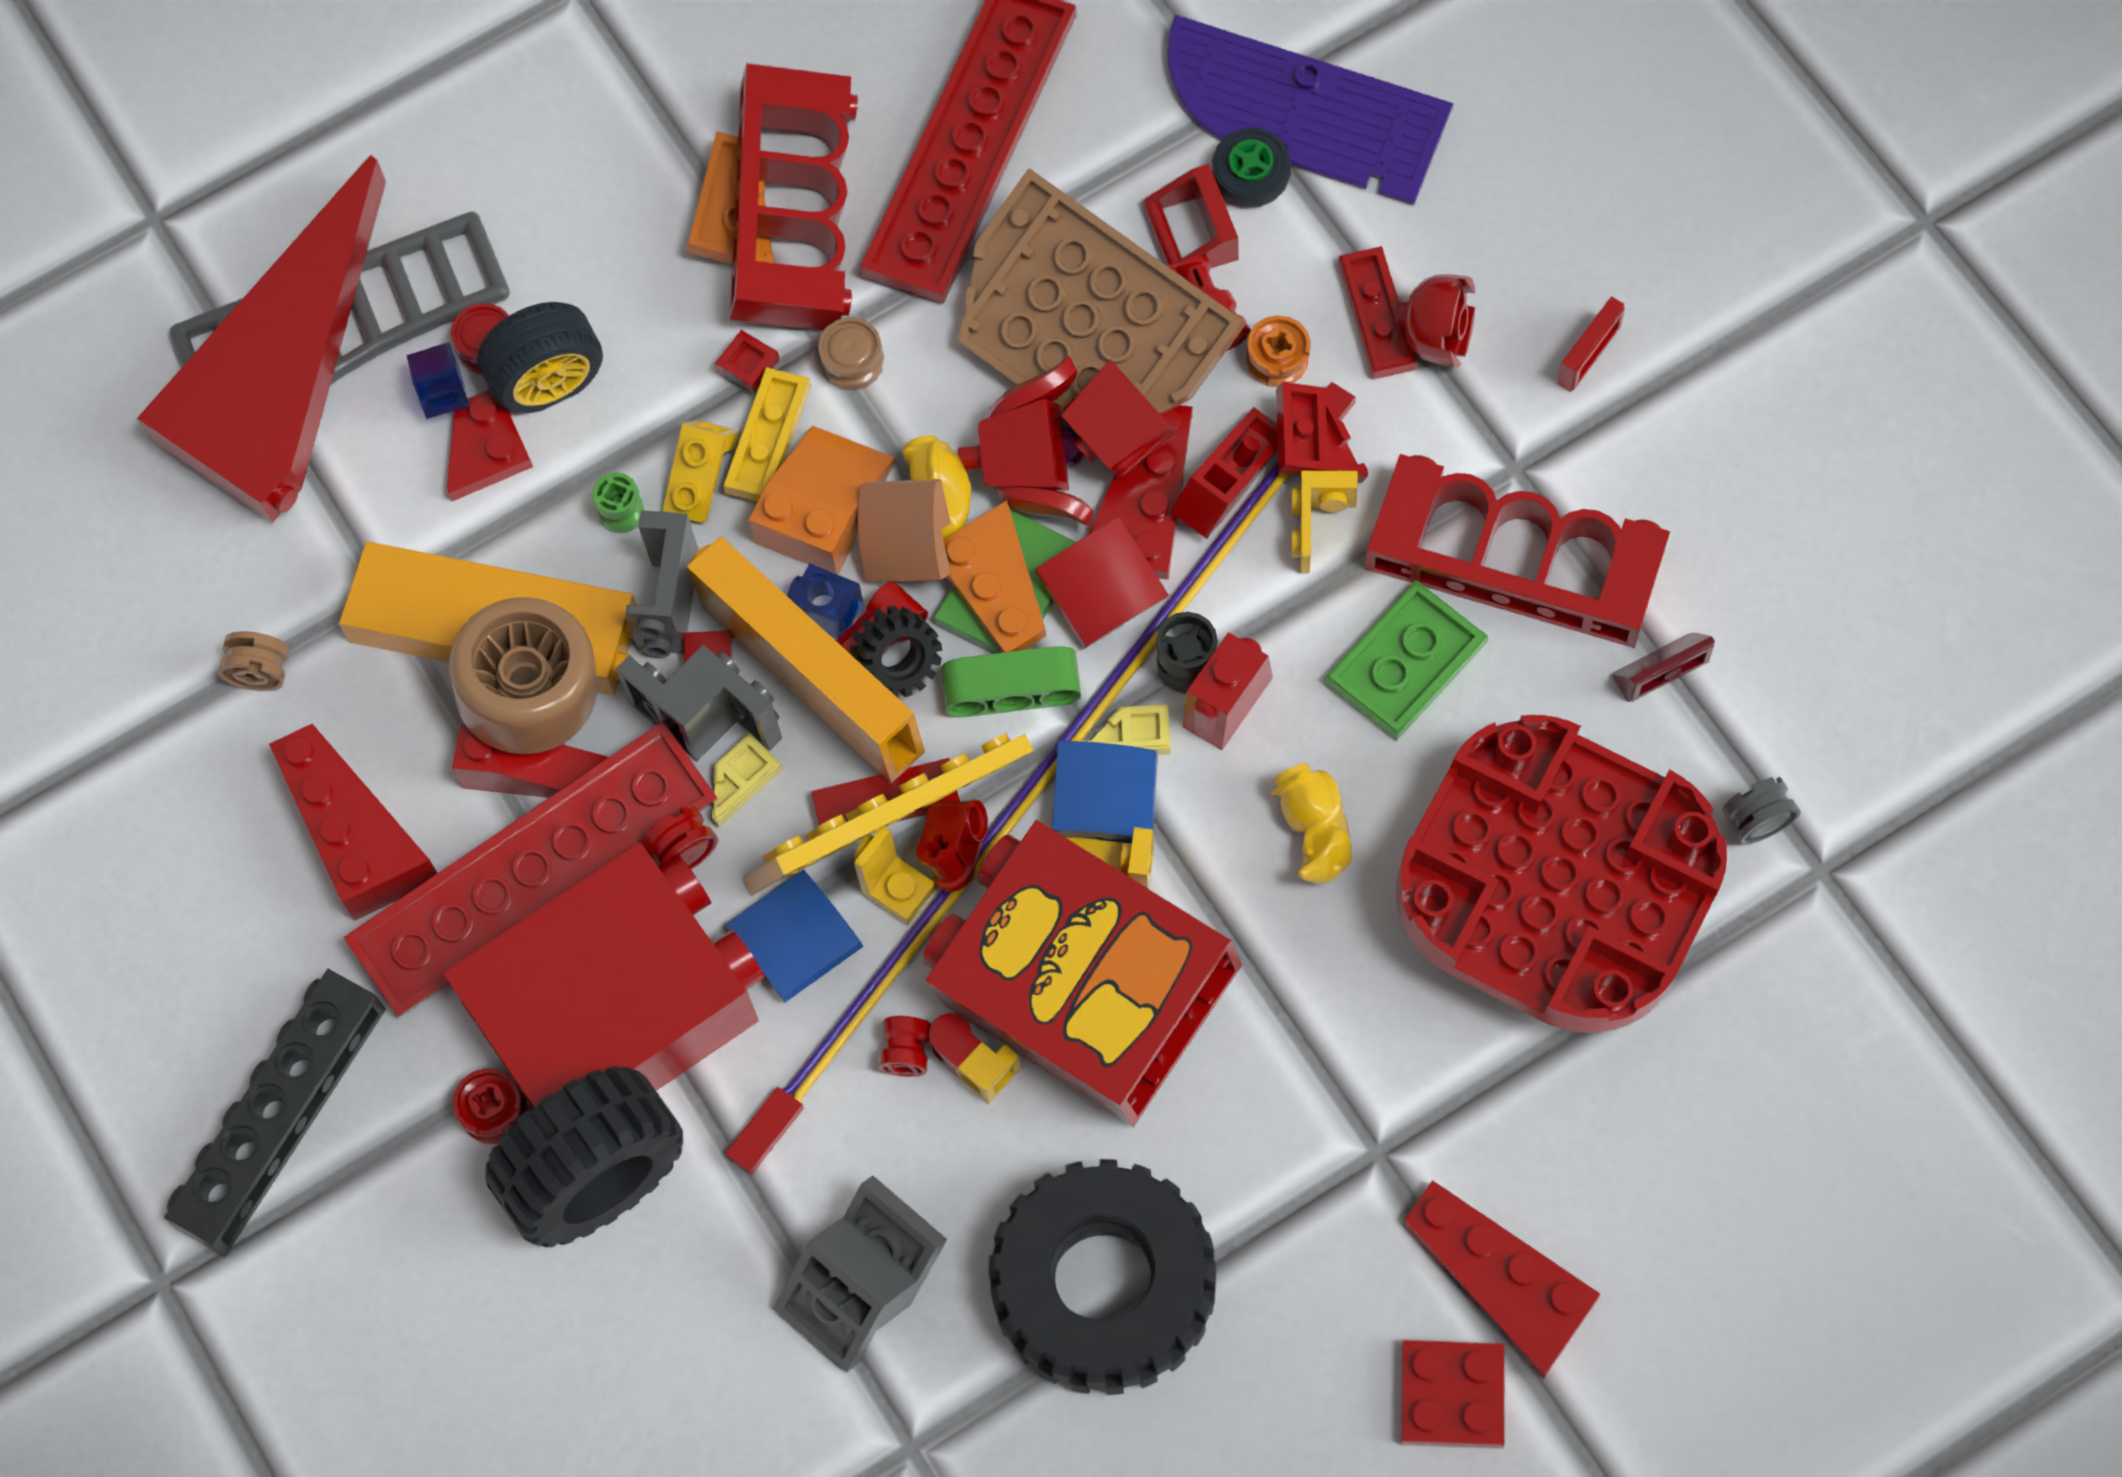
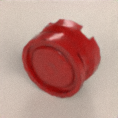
[451,303,509,375]
[642,806,719,870]
[453,1068,528,1144]

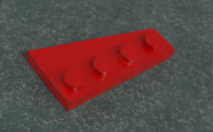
[1088,405,1193,580]
[1404,1180,1601,1380]

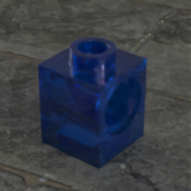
[406,342,470,419]
[787,563,864,639]

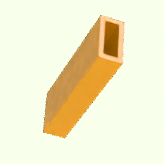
[686,536,925,783]
[339,541,637,696]

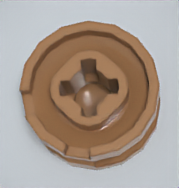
[818,317,884,390]
[217,631,290,691]

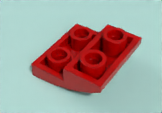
[1034,517,1169,649]

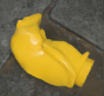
[902,435,971,539]
[1271,763,1352,884]

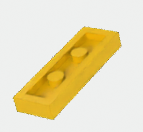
[723,367,811,502]

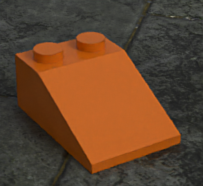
[748,426,896,576]

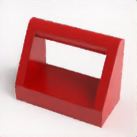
[1142,164,1239,272]

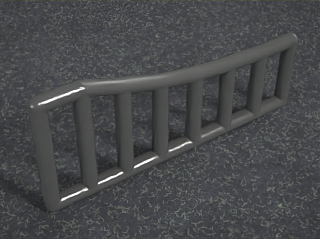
[169,211,510,385]

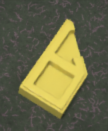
[1087,704,1171,755]
[712,733,783,827]

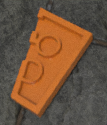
[686,131,775,264]
[943,500,1046,653]

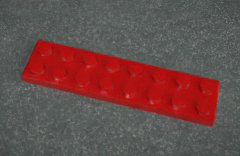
[860,0,1077,303]
[343,721,717,1018]

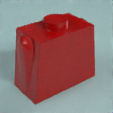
[1061,359,1178,477]
[1183,632,1273,751]

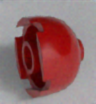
[1398,274,1475,367]

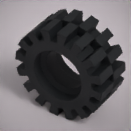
[850,606,943,698]

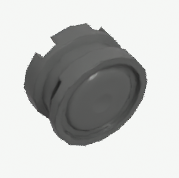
[1722,777,1801,845]

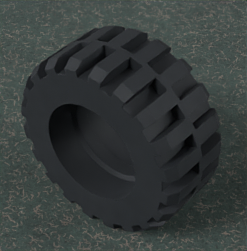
[485,1066,683,1248]

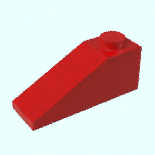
[1170,407,1278,539]
[452,724,608,798]

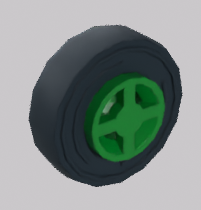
[1212,128,1291,207]

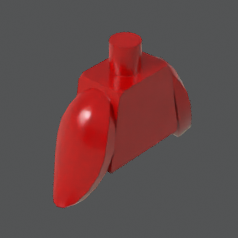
[957,356,1093,527]

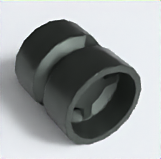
[1156,611,1218,694]

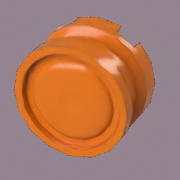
[1246,315,1311,387]

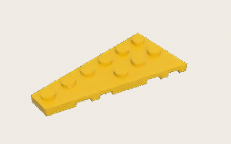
[743,733,1034,896]

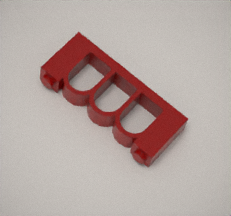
[729,63,858,331]
[1365,454,1670,648]

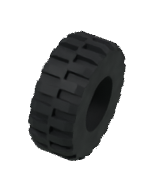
[988,1159,1216,1395]

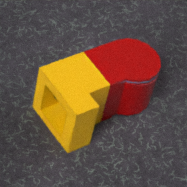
[929,1013,1022,1104]

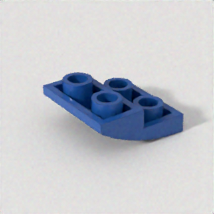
[1052,741,1158,844]
[725,869,863,1003]

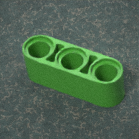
[941,646,1081,717]

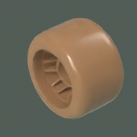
[449,597,598,754]

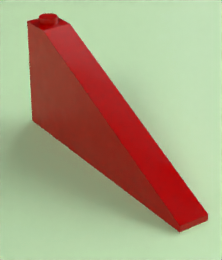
[137,155,386,523]

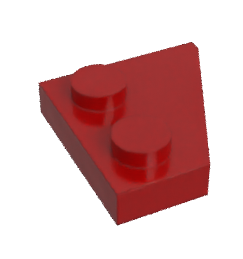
[1276,381,1368,484]
[446,389,533,502]

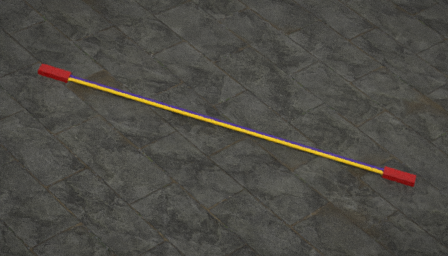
[725,381,1356,1176]

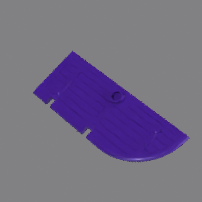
[1167,15,1453,205]

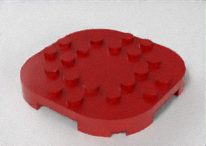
[1396,714,1727,1033]

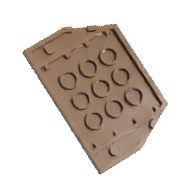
[957,168,1246,419]

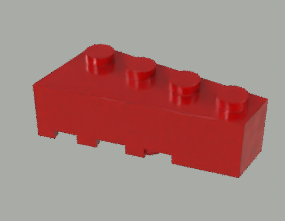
[269,723,438,921]

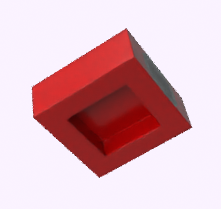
[715,330,780,394]

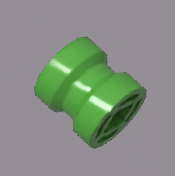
[592,472,644,534]

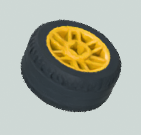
[477,302,603,413]

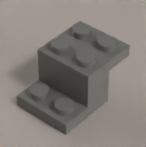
[616,645,782,762]
[773,1175,947,1373]

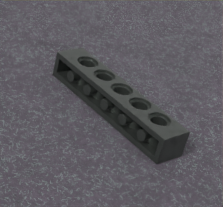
[164,968,386,1257]

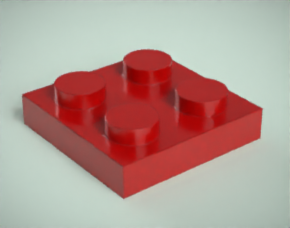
[1401,1340,1505,1449]

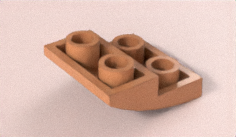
[858,479,951,582]

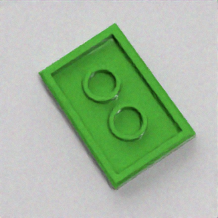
[934,509,1076,654]
[1324,580,1488,741]

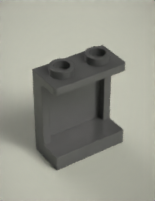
[625,510,699,657]

